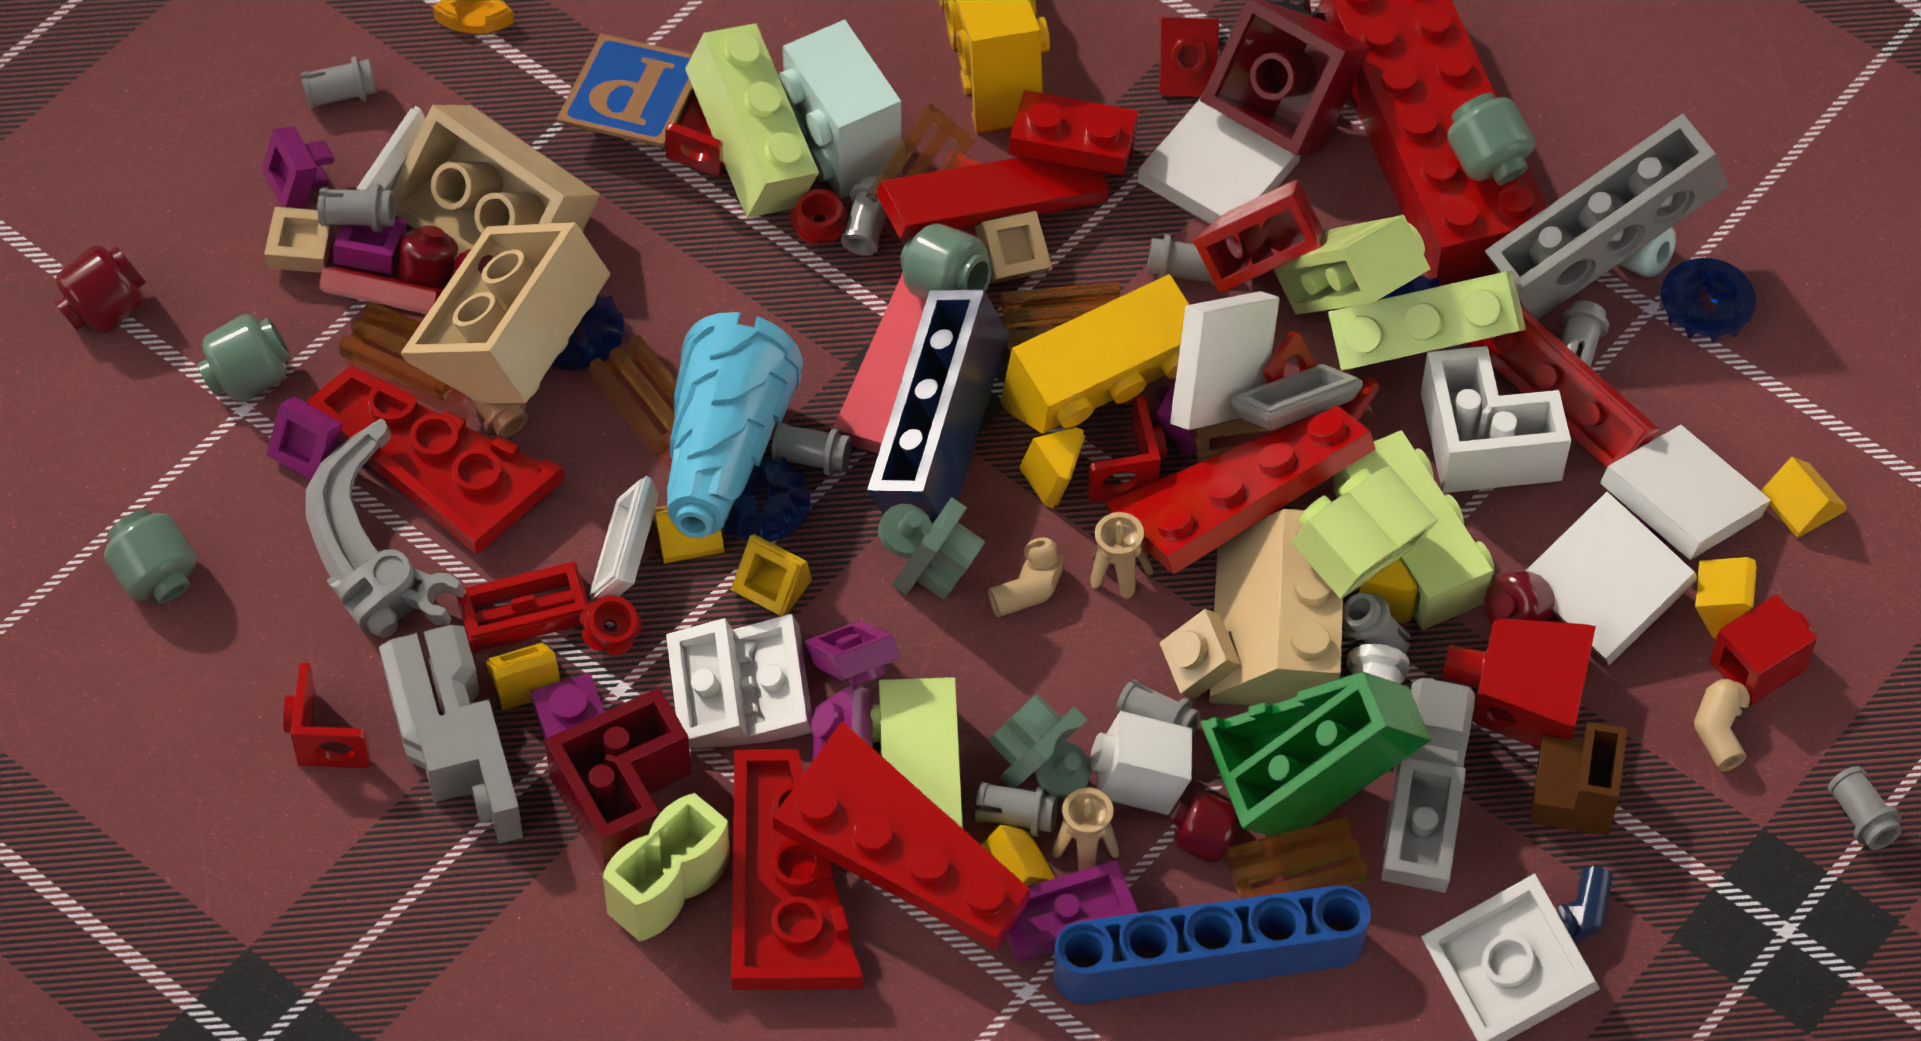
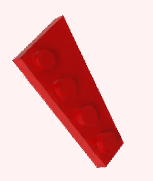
[306,365,565,555]
[1105,405,1376,575]
[773,721,1030,951]
[731,749,863,990]

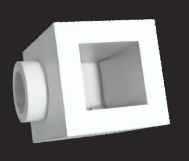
[1090,711,1192,815]

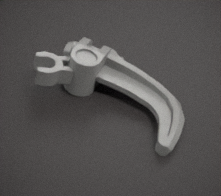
[305,418,466,638]

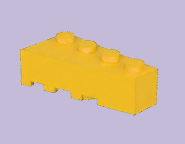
[939,0,1050,133]

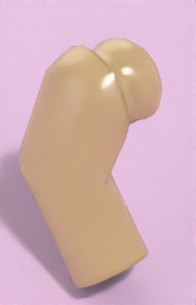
[988,538,1063,618]
[1694,679,1750,772]

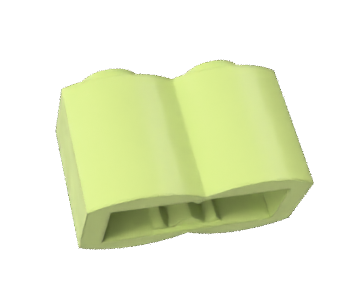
[1291,465,1438,599]
[603,793,730,941]

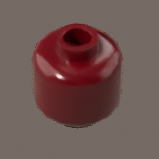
[54,246,146,334]

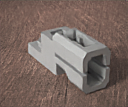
[379,625,523,844]
[1381,678,1475,893]

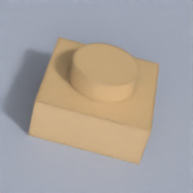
[264,207,336,273]
[975,211,1052,284]
[1159,609,1241,699]

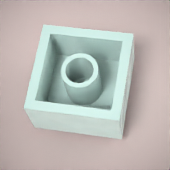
[779,20,901,199]

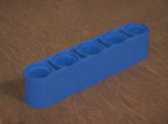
[1053,886,1371,1003]

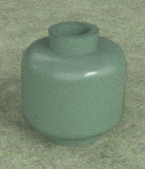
[1447,93,1536,185]
[900,223,992,300]
[197,313,292,403]
[103,509,198,604]

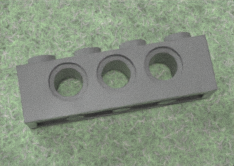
[1485,113,1729,320]

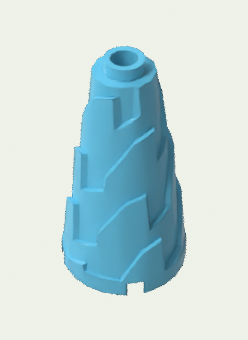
[667,312,804,538]

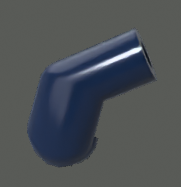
[1555,866,1613,943]

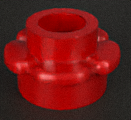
[790,189,848,244]
[580,595,641,655]

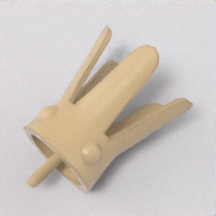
[1090,512,1153,599]
[1052,788,1119,871]

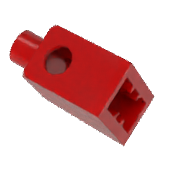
[1193,180,1324,294]
[1442,618,1596,749]

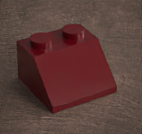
[1200,0,1371,156]

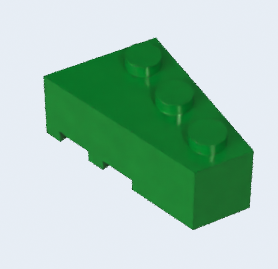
[1201,671,1431,842]

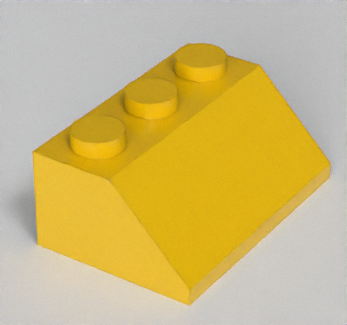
[1000,274,1189,434]

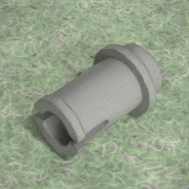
[301,56,377,109]
[841,177,887,256]
[317,184,396,232]
[1147,234,1215,285]
[1561,301,1609,369]
[772,423,852,476]
[1342,593,1411,654]
[1115,679,1201,737]
[1828,766,1902,850]
[975,782,1058,837]

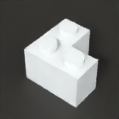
[1421,346,1571,493]

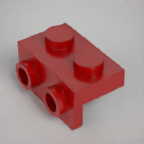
[1009,90,1138,175]

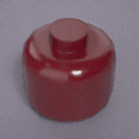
[396,225,459,289]
[1484,571,1554,625]
[1169,791,1239,862]

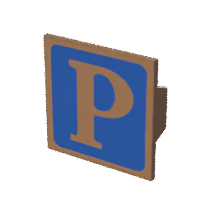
[556,33,693,148]

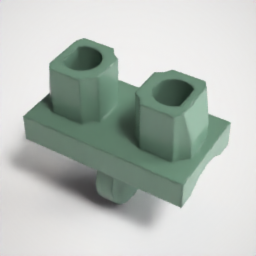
[878,497,986,600]
[987,693,1092,798]

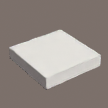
[1138,98,1300,224]
[1170,291,1280,430]
[1600,425,1771,560]
[1526,492,1698,666]
[1421,874,1600,1041]

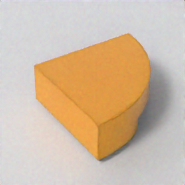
[432,0,514,34]

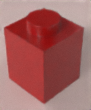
[1710,594,1818,706]

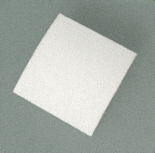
[666,614,813,748]

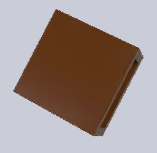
[1529,722,1627,836]

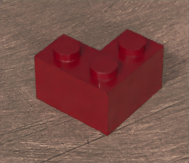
[544,687,692,873]

